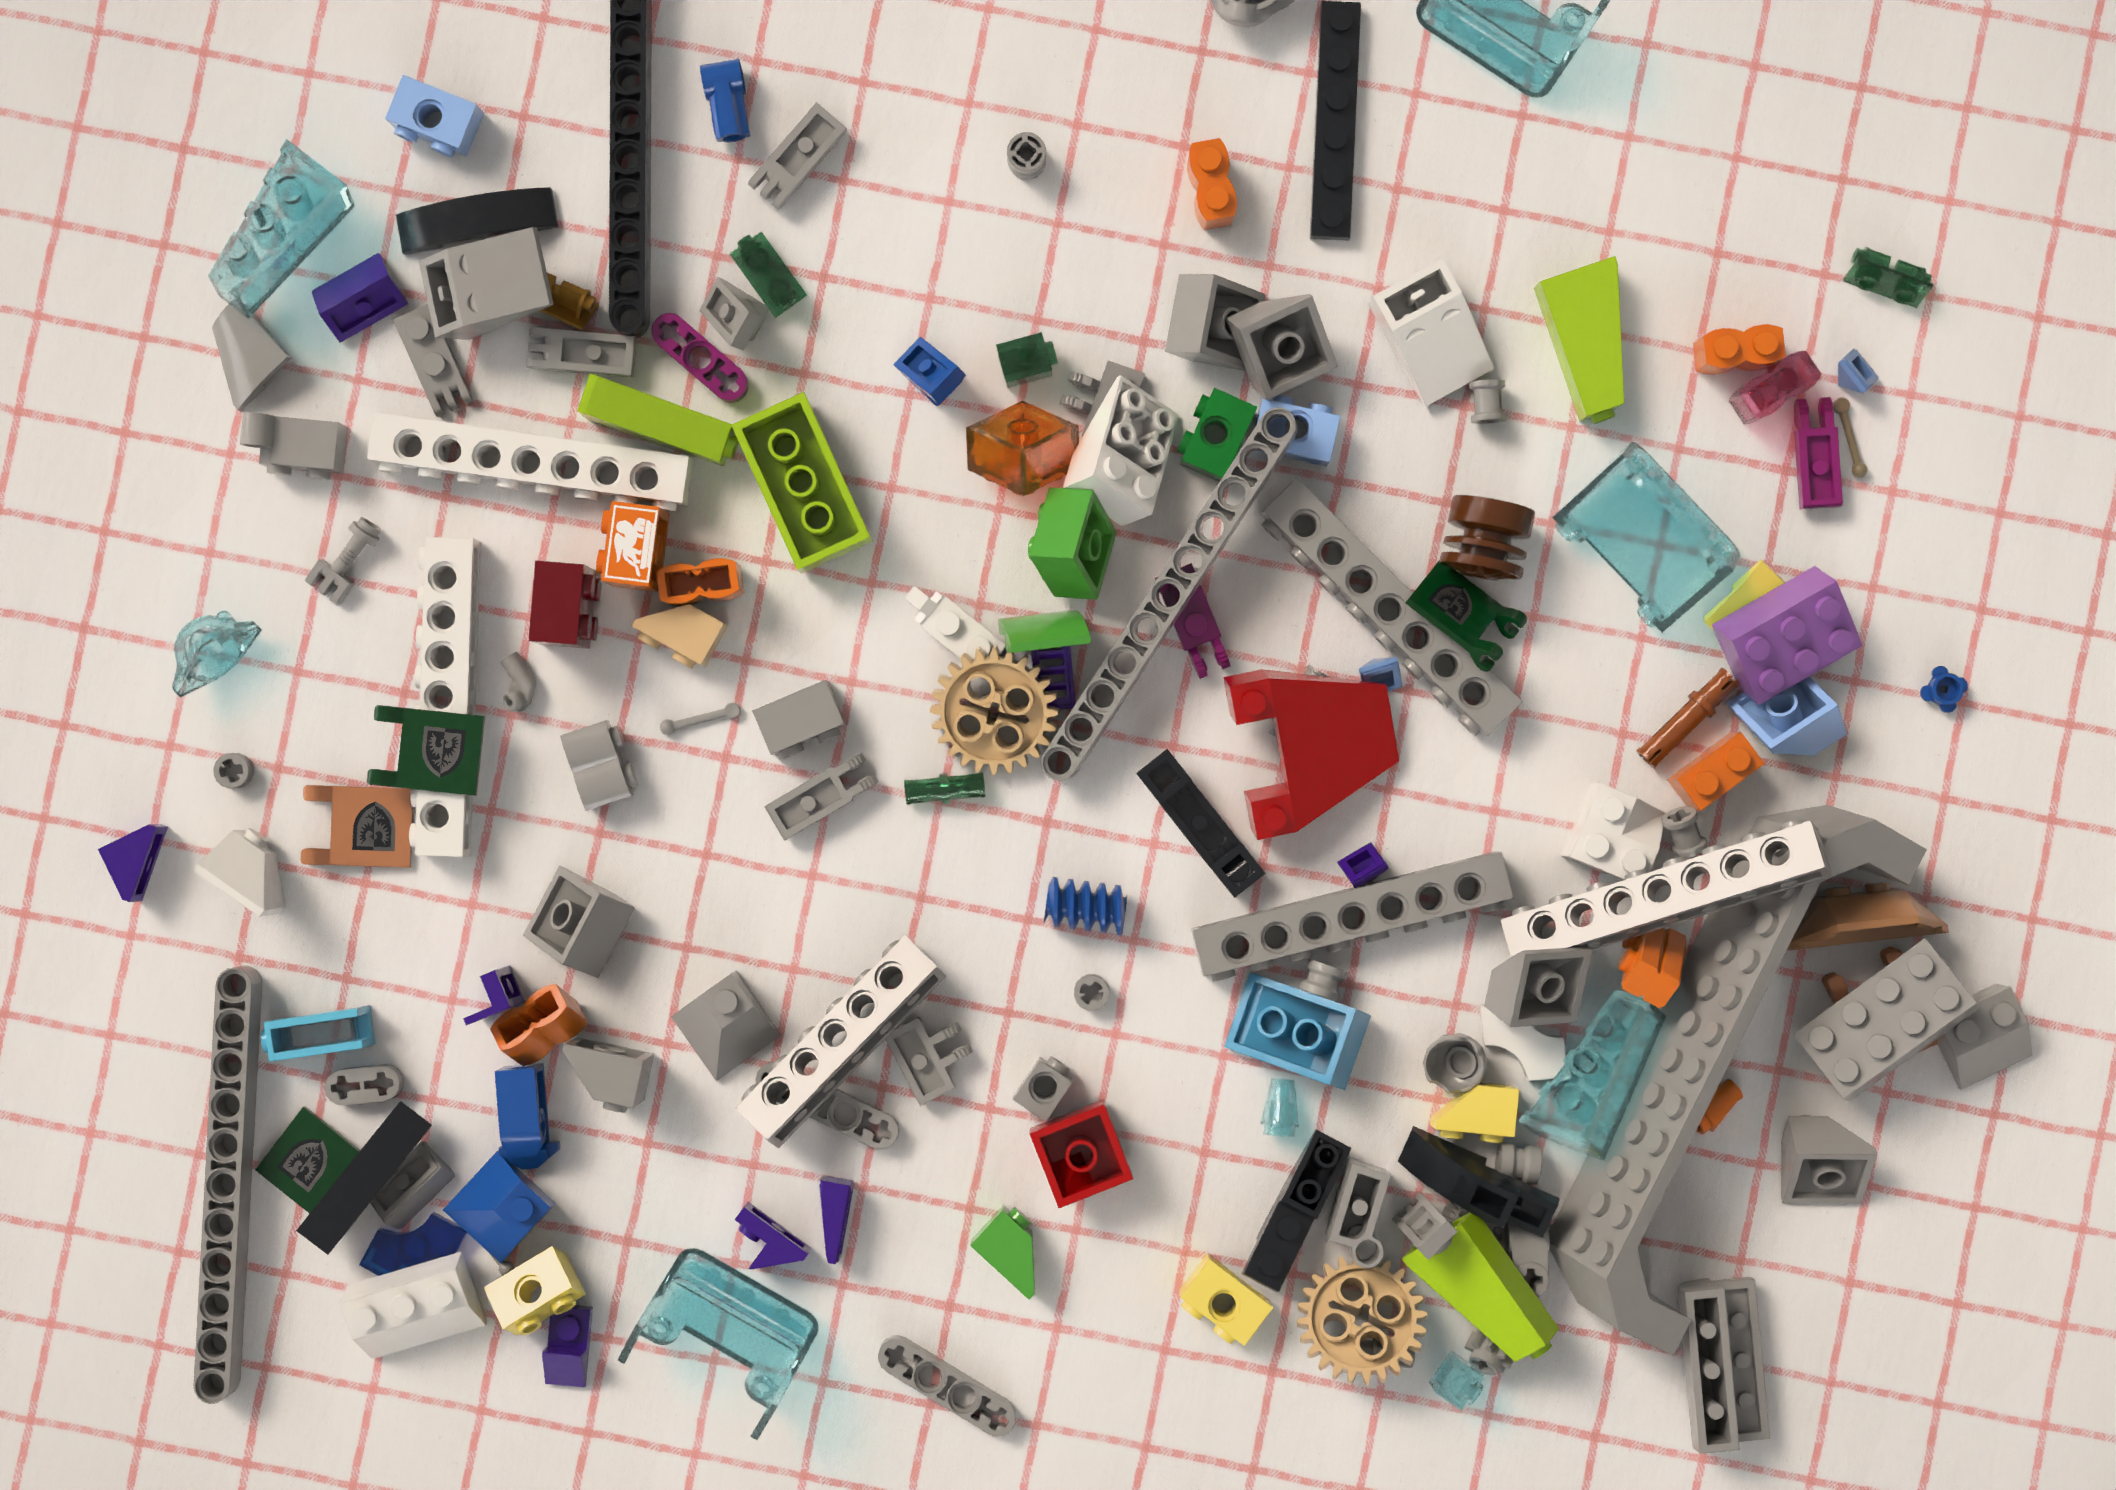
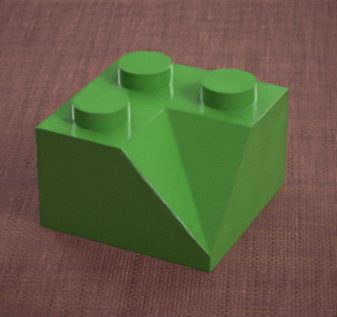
[1028,487,1117,600]

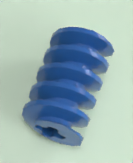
[1043,877,1127,936]

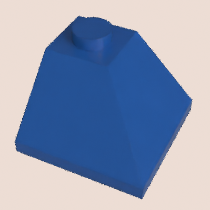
[443,1150,556,1263]

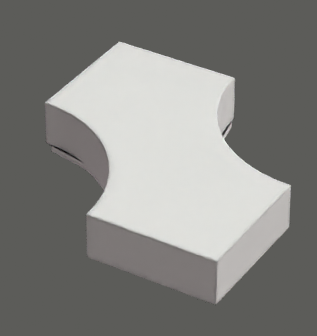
[1479,1004,1568,1081]

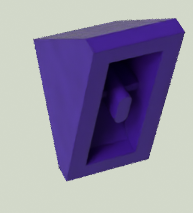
[98,824,168,902]

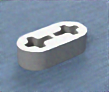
[325,1064,404,1105]

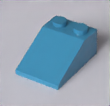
[1224,972,1371,1090]

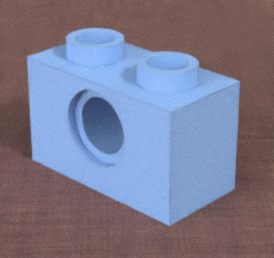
[385,75,484,158]
[1255,395,1340,467]

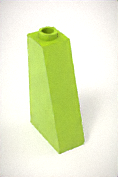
[1534,256,1624,424]
[577,373,739,466]
[1402,1212,1559,1362]

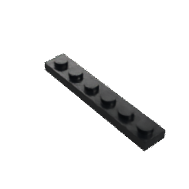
[1310,1,1361,241]

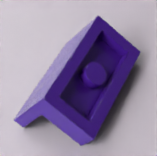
[312,253,408,343]
[463,966,525,1026]

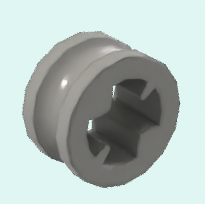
[213,753,254,788]
[1074,974,1109,1011]

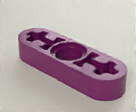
[651,313,749,403]

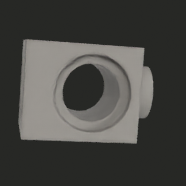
[1013,1056,1073,1122]

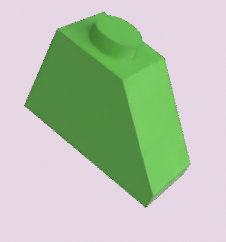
[970,1205,1035,1300]

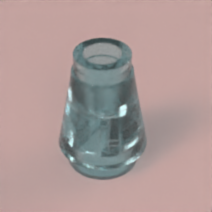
[1260,1078,1300,1137]

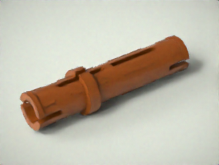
[1636,668,1740,769]

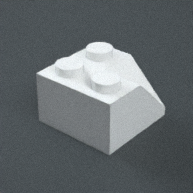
[1561,783,1666,881]

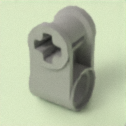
[1504,1222,1550,1297]

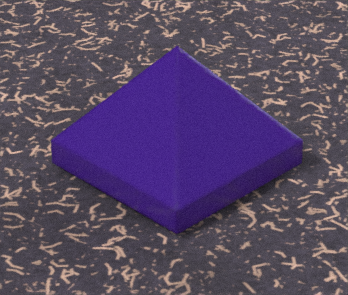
[1337,842,1389,888]

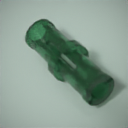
[904,772,986,805]

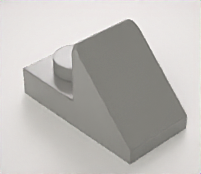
[699,277,769,350]

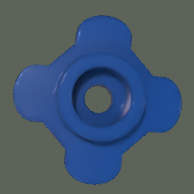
[1920,666,1968,713]

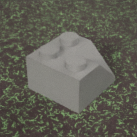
[1226,294,1338,400]

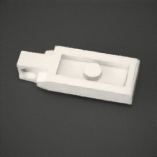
[905,586,1006,660]

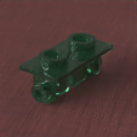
[730,231,807,318]
[1843,247,1933,308]

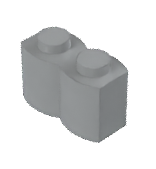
[560,720,638,811]

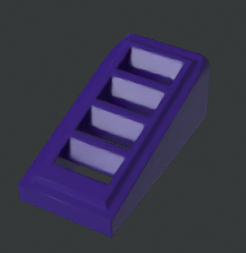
[1031,646,1076,710]
[819,1176,854,1264]

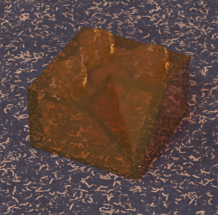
[966,401,1079,496]

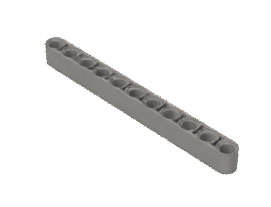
[1041,407,1298,780]
[193,965,262,1404]

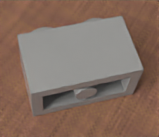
[752,680,847,759]

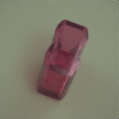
[1729,351,1821,424]

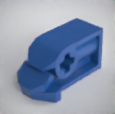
[494,1063,561,1170]

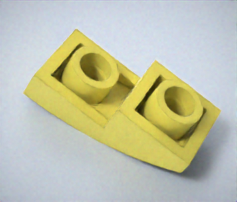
[1703,559,1785,631]

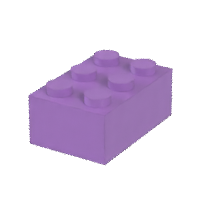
[1712,566,1863,705]

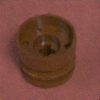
[1439,495,1535,581]

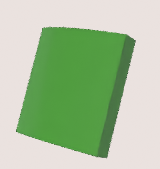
[998,610,1091,653]

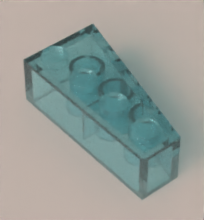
[208,139,355,319]

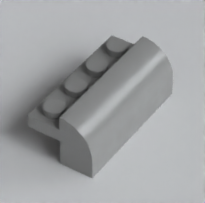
[1677,1277,1770,1454]

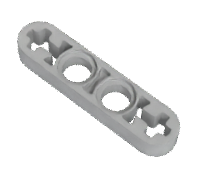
[755,1061,899,1149]
[878,1335,1016,1437]

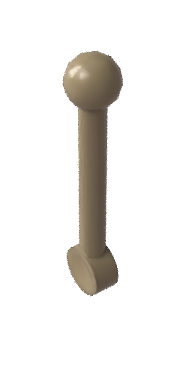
[1833,397,1867,478]

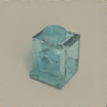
[1429,1350,1485,1410]

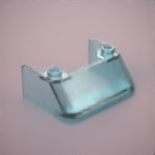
[1416,0,1610,98]
[618,1248,819,1440]

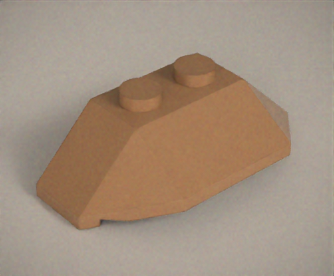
[1787,882,1949,951]

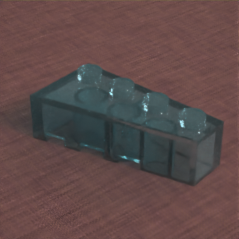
[1518,989,1666,1161]

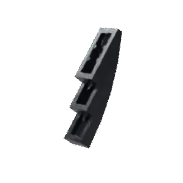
[296,1101,432,1255]

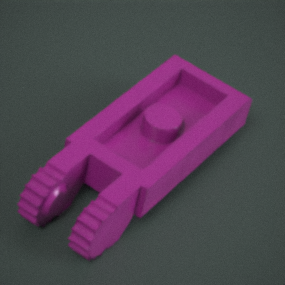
[1794,397,1843,510]
[1155,563,1230,679]

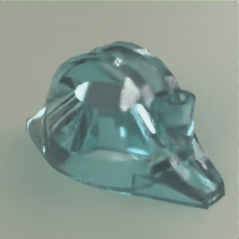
[172,611,262,698]

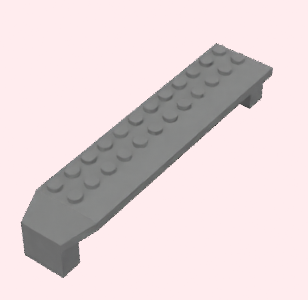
[1549,805,1927,1356]

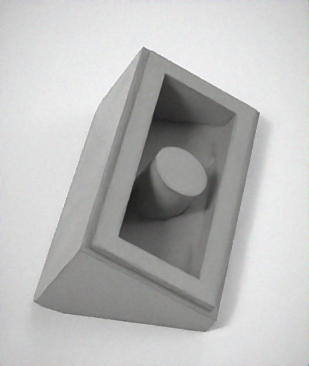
[370,1141,455,1229]

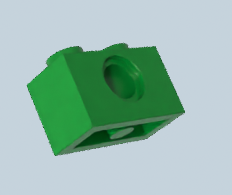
[1177,388,1257,482]

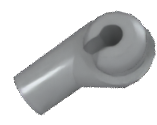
[501,652,536,712]

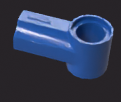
[700,59,750,143]

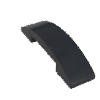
[396,187,558,255]
[1136,749,1266,898]

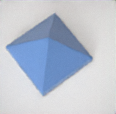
[1838,349,1879,393]
[1359,657,1403,691]

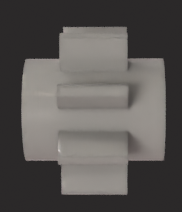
[1464,1329,1514,1375]

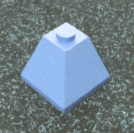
[1727,677,1847,756]

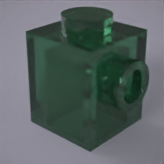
[996,332,1058,388]

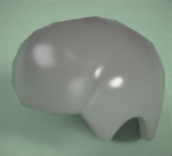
[1423,1033,1488,1093]

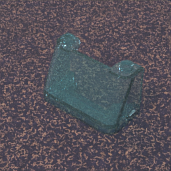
[1552,442,1741,633]

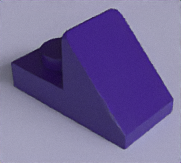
[735,1202,811,1270]
[542,1305,593,1387]

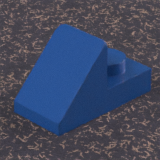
[893,337,966,406]

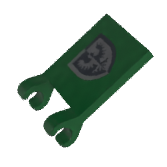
[1405,560,1527,672]
[367,705,485,796]
[255,1106,360,1214]

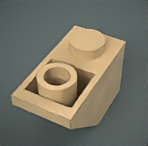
[632,604,728,669]

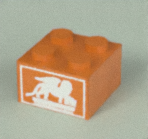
[596,501,670,592]

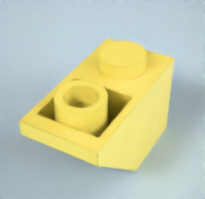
[1430,1082,1519,1143]

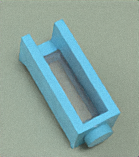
[261,1005,376,1062]

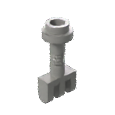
[305,517,381,605]

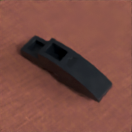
[1398,1126,1560,1238]
[1241,1129,1351,1292]

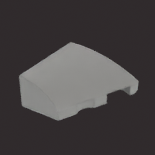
[212,298,292,411]

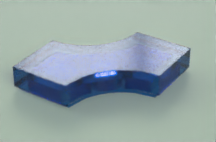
[359,1212,467,1276]

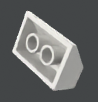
[339,1251,487,1359]

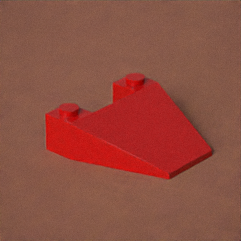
[1223,669,1399,840]

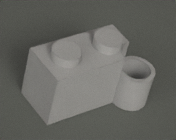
[240,412,348,480]
[1325,1158,1391,1268]

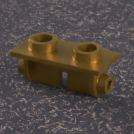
[540,272,599,330]

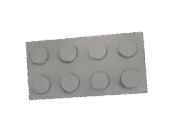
[1794,938,1981,1102]

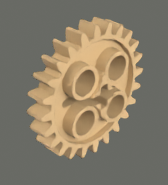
[930,645,1059,775]
[1297,1253,1427,1386]

